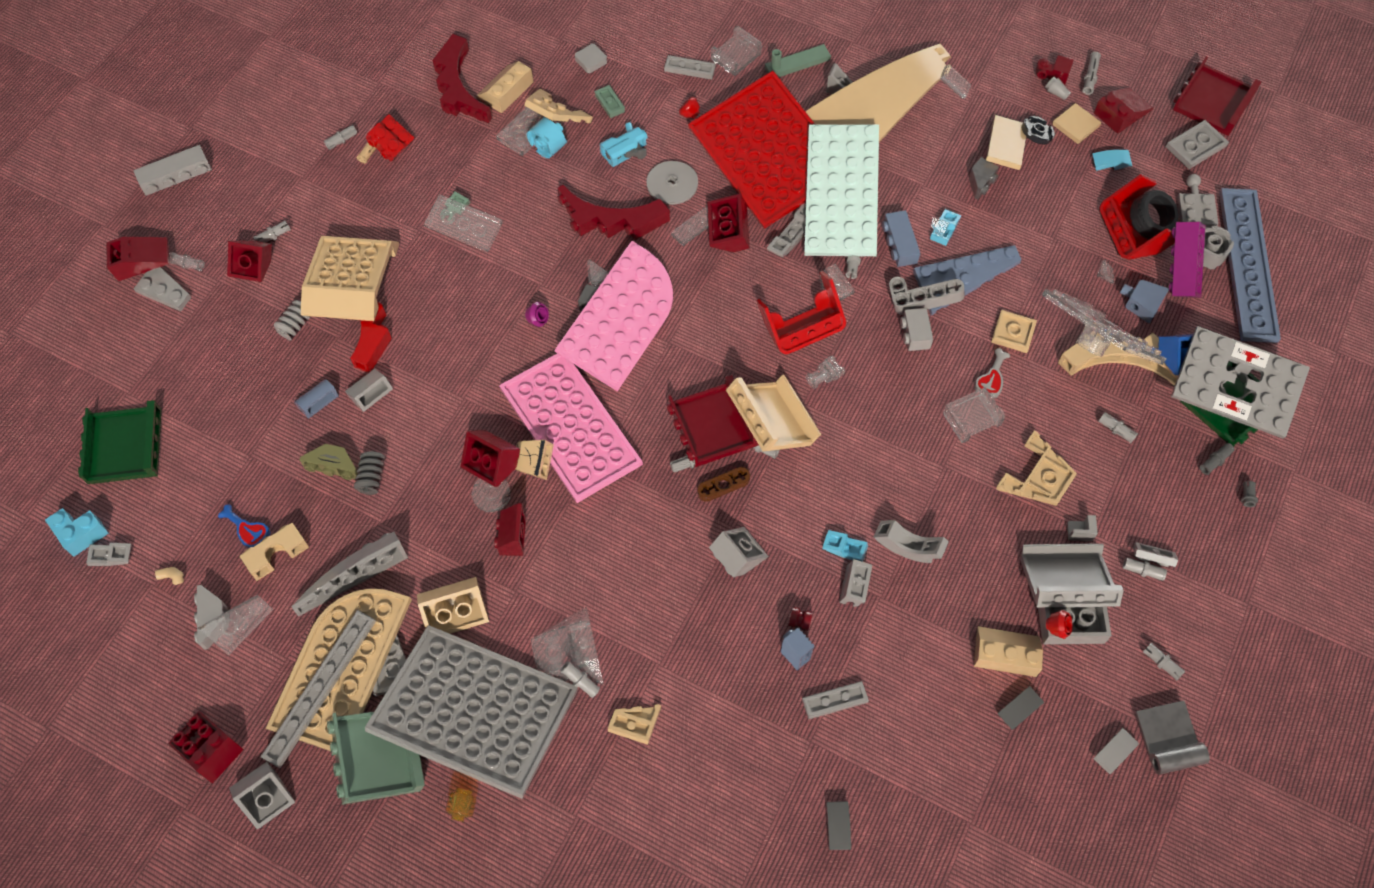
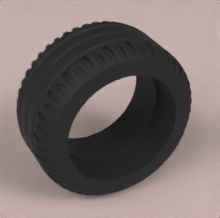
[1130,190,1179,239]

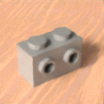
[900,308,933,351]

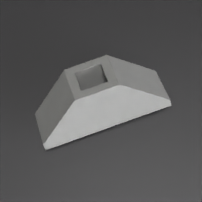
[194,585,229,650]

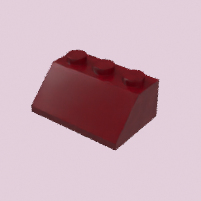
[707,193,750,252]
[460,430,520,487]

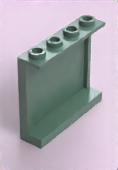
[327,712,425,805]

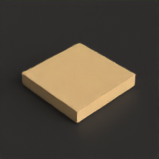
[1052,103,1102,144]
[991,310,1037,353]

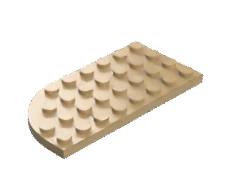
[266,589,412,751]

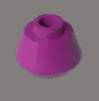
[525,302,549,327]

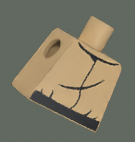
[515,440,554,480]

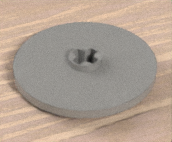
[647,161,698,205]

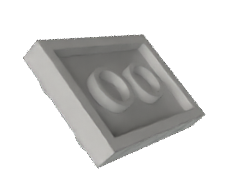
[1166,120,1229,169]

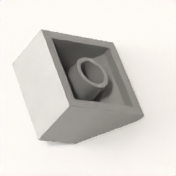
[709,527,768,577]
[229,761,295,830]

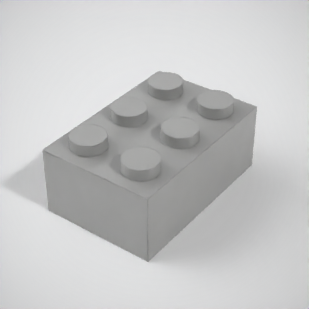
[1038,607,1112,645]

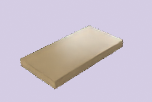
[986,115,1026,170]

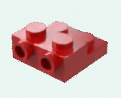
[366,114,415,162]

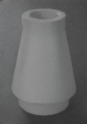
[1045,77,1071,101]

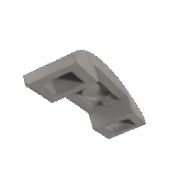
[767,203,806,257]

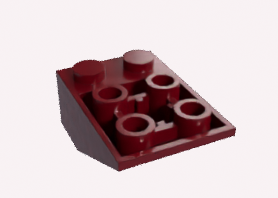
[106,237,169,281]
[168,711,244,784]

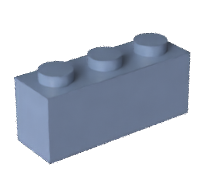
[882,210,921,267]

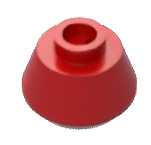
[679,97,700,119]
[1046,610,1072,639]

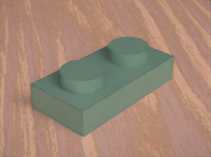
[595,85,625,118]

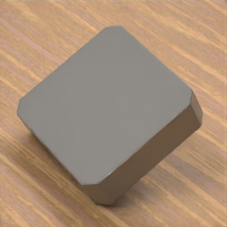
[575,44,607,73]

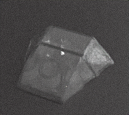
[531,607,604,685]

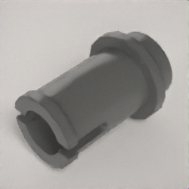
[1241,481,1258,507]

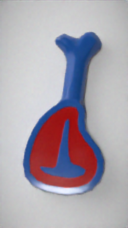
[218,504,270,548]

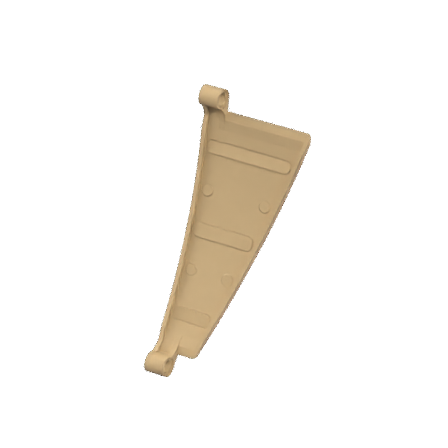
[805,44,951,142]

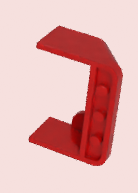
[1100,174,1175,260]
[756,271,846,354]

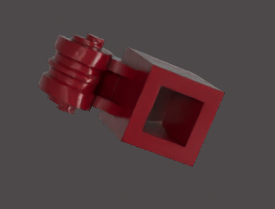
[1035,55,1074,85]

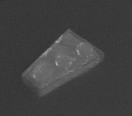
[198,595,273,656]

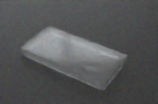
[424,194,503,252]

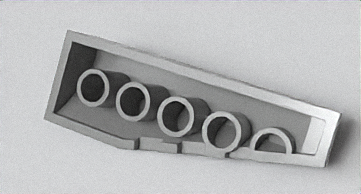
[292,532,408,616]

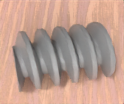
[274,300,310,340]

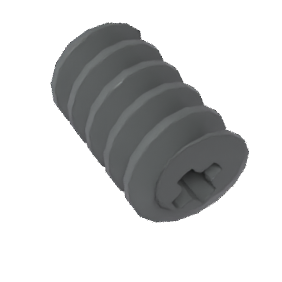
[354,451,385,495]

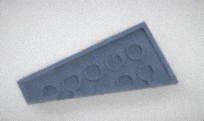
[913,245,1021,315]

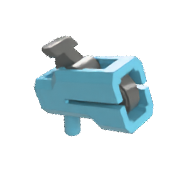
[600,122,647,167]

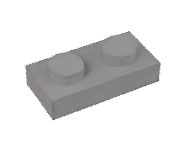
[1133,542,1178,567]

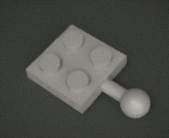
[1177,174,1218,228]

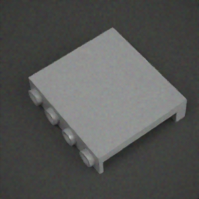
[1021,544,1124,607]

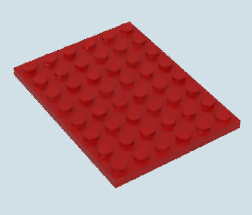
[688,71,815,229]

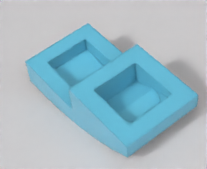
[1093,150,1132,171]
[930,209,961,246]
[822,530,868,562]

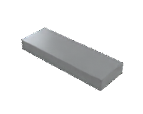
[664,55,716,80]
[802,681,869,720]

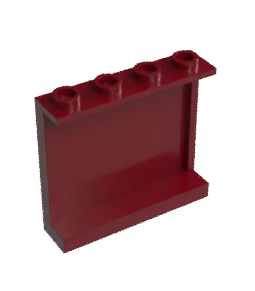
[1173,56,1262,136]
[666,375,759,467]

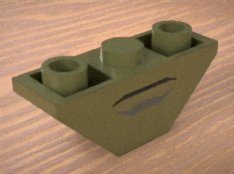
[299,444,358,480]

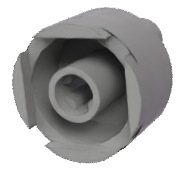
[1203,226,1234,269]

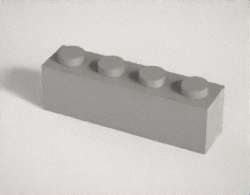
[133,145,212,196]

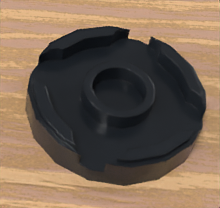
[1021,116,1055,145]

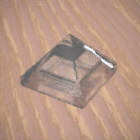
[1097,260,1114,284]

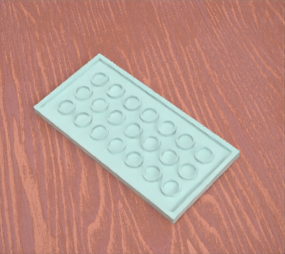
[805,125,879,256]

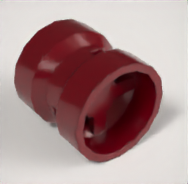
[788,606,813,631]

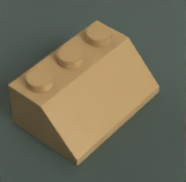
[476,61,533,113]
[417,577,489,634]
[974,626,1043,677]

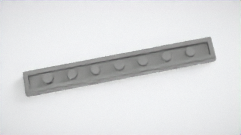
[261,610,376,768]

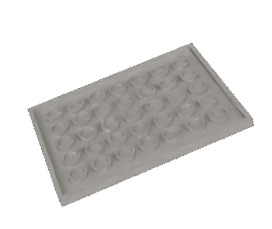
[365,625,578,799]

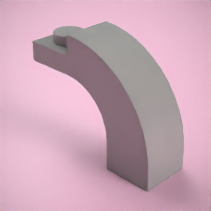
[874,520,949,563]

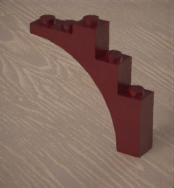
[432,34,492,123]
[557,185,670,240]

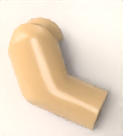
[155,567,184,585]

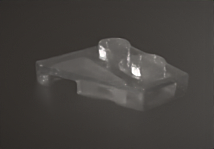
[820,264,855,301]

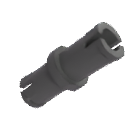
[1200,443,1235,475]

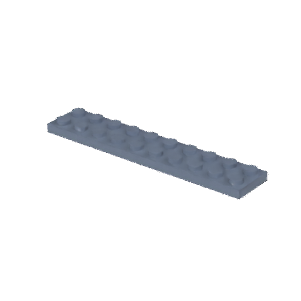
[1219,188,1281,343]

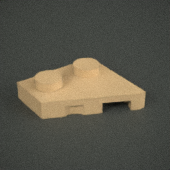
[608,704,661,745]

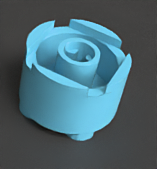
[527,117,567,158]

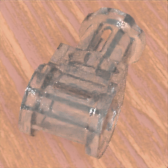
[806,356,846,389]

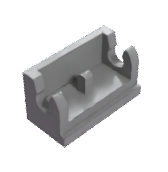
[839,559,872,607]

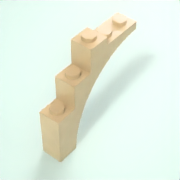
[1058,331,1178,386]

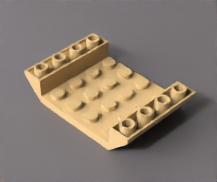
[301,236,399,321]

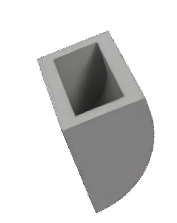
[345,369,393,412]

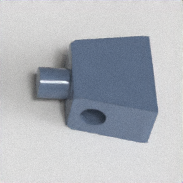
[1120,280,1169,324]

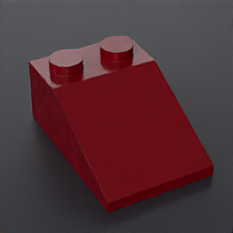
[1094,87,1154,134]

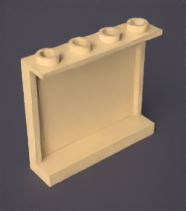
[726,375,821,452]

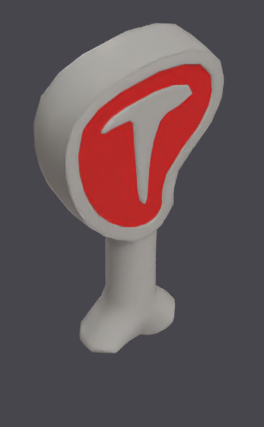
[974,348,1010,398]

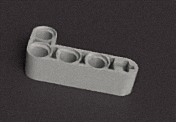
[889,277,965,315]

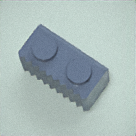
[781,628,814,670]

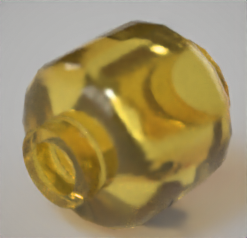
[445,788,477,822]

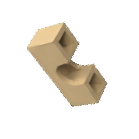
[240,523,309,581]

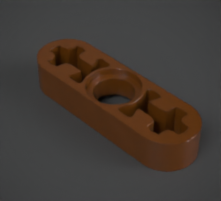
[698,467,750,502]

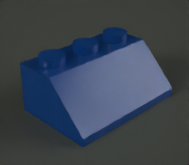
[1158,334,1193,375]

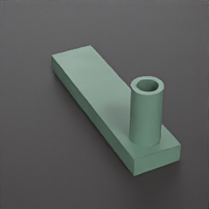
[765,44,831,77]

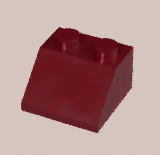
[494,503,526,556]

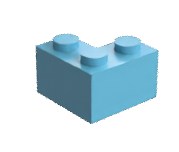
[45,508,109,556]

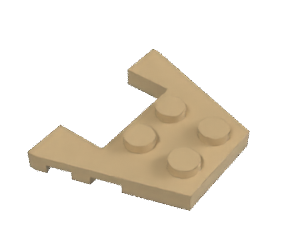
[524,89,593,123]
[996,430,1077,506]

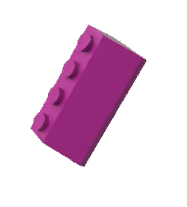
[1169,222,1206,298]

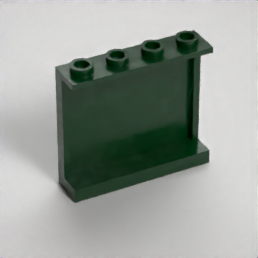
[1180,361,1260,447]
[78,400,161,484]

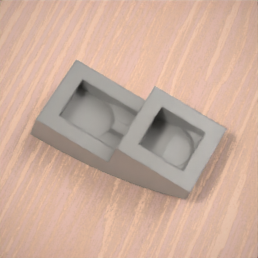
[86,543,131,566]
[1093,728,1139,774]

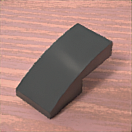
[998,686,1045,730]
[826,801,851,850]

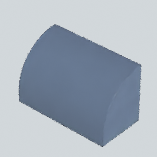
[294,379,338,419]

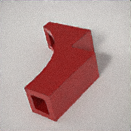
[350,302,392,373]

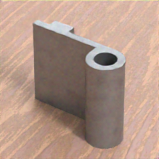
[1135,701,1210,775]

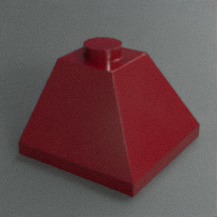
[227,241,272,282]

